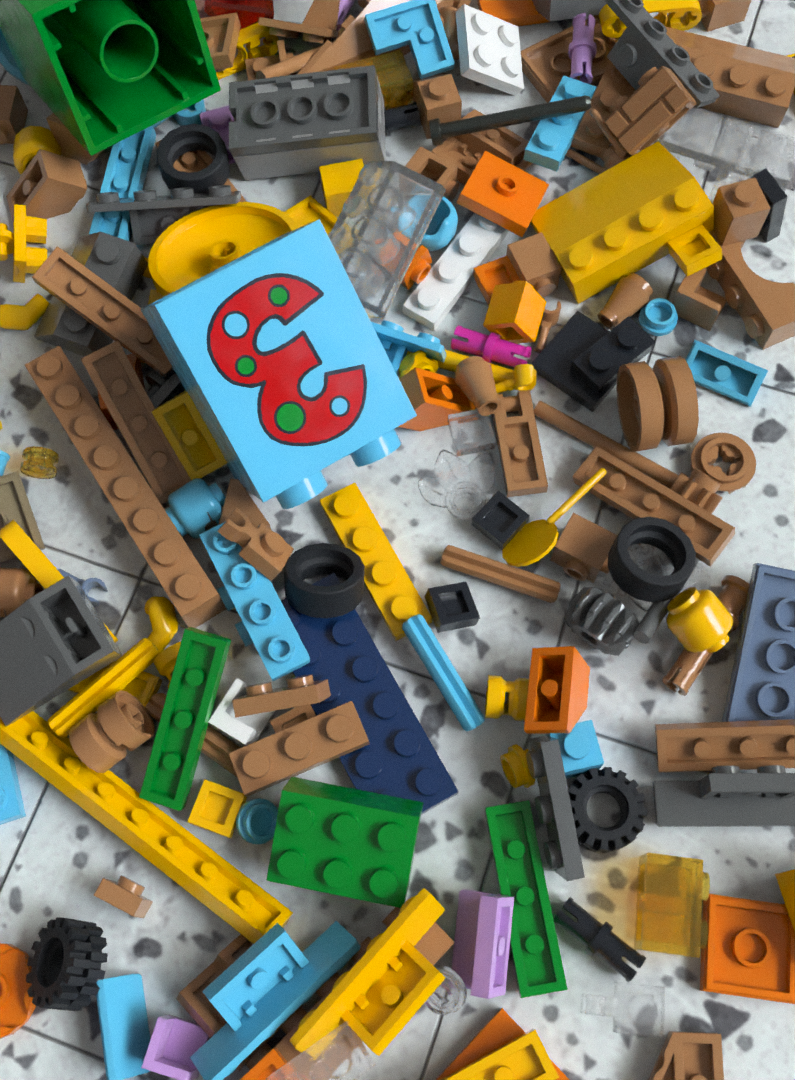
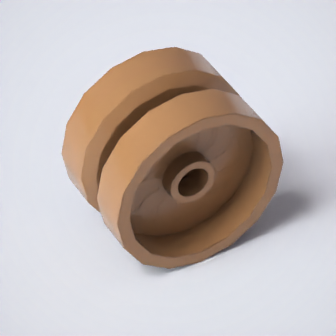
[616,356,699,452]

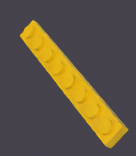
[0,711,293,944]

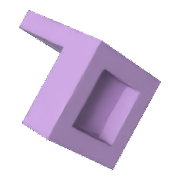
[141,1015,210,1080]

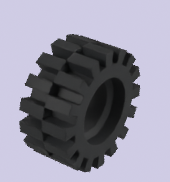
[568,767,647,853]
[26,917,108,1011]

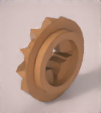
[690,433,756,494]

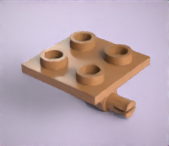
[258,0,340,44]

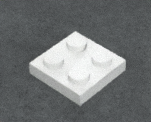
[456,4,524,96]

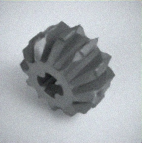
[564,587,639,656]

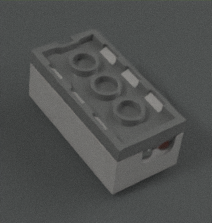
[229,65,386,180]

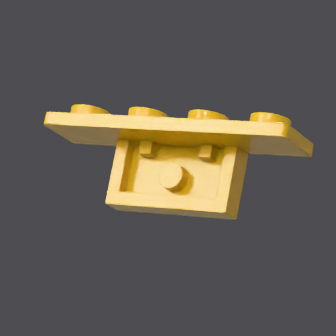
[290,888,445,1061]

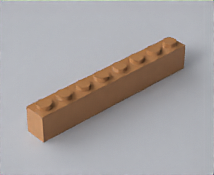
[25,346,226,628]

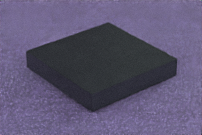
[531,311,617,412]

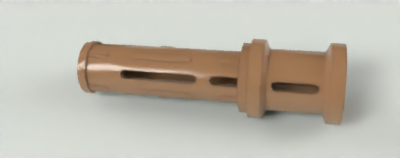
[662,575,749,696]

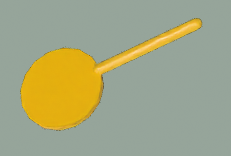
[502,468,607,567]

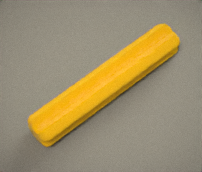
[47,638,160,738]

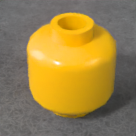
[13,126,62,175]
[666,587,733,653]

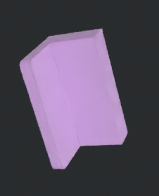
[450,889,514,999]

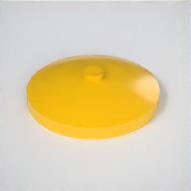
[148,202,298,297]

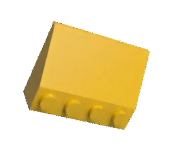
[530,141,714,304]

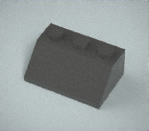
[34,232,148,356]

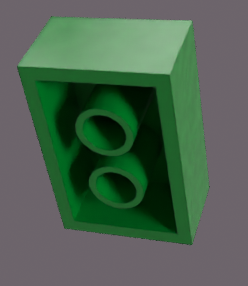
[266,777,423,908]

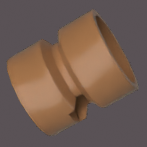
[69,690,155,773]

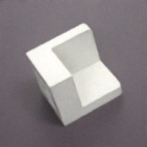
[208,678,277,747]

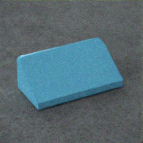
[685,340,768,407]
[96,973,151,1080]

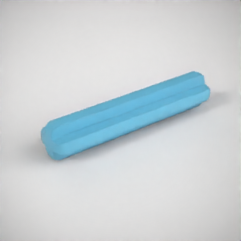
[402,614,485,731]

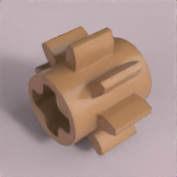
[670,468,723,514]

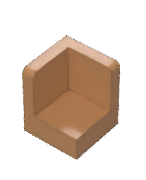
[672,268,727,331]

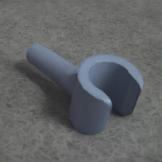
[58,569,108,606]

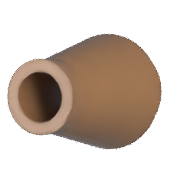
[597,273,653,330]
[455,356,501,416]

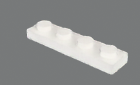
[403,213,510,331]

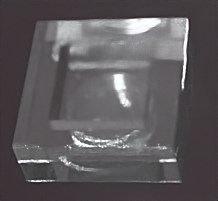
[447,409,496,457]

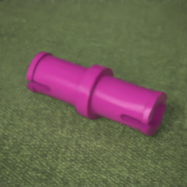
[451,325,532,367]

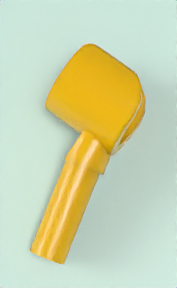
[495,364,537,394]

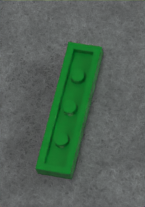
[139,627,231,811]
[484,800,568,998]

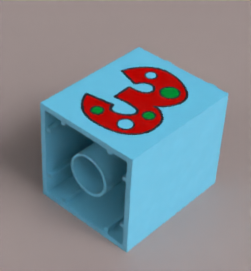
[141,219,417,509]

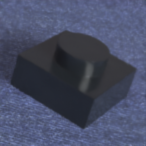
[471,490,530,550]
[424,582,480,633]

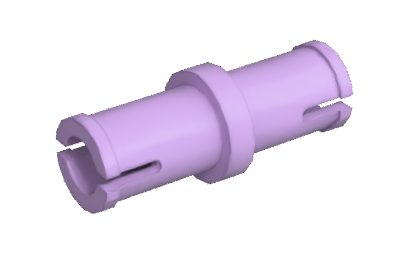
[568,13,597,84]

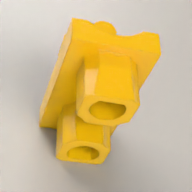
[0,204,47,283]

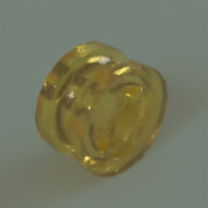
[20,446,59,479]

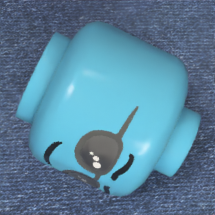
[164,478,226,539]

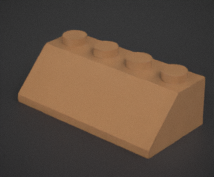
[665,27,795,128]

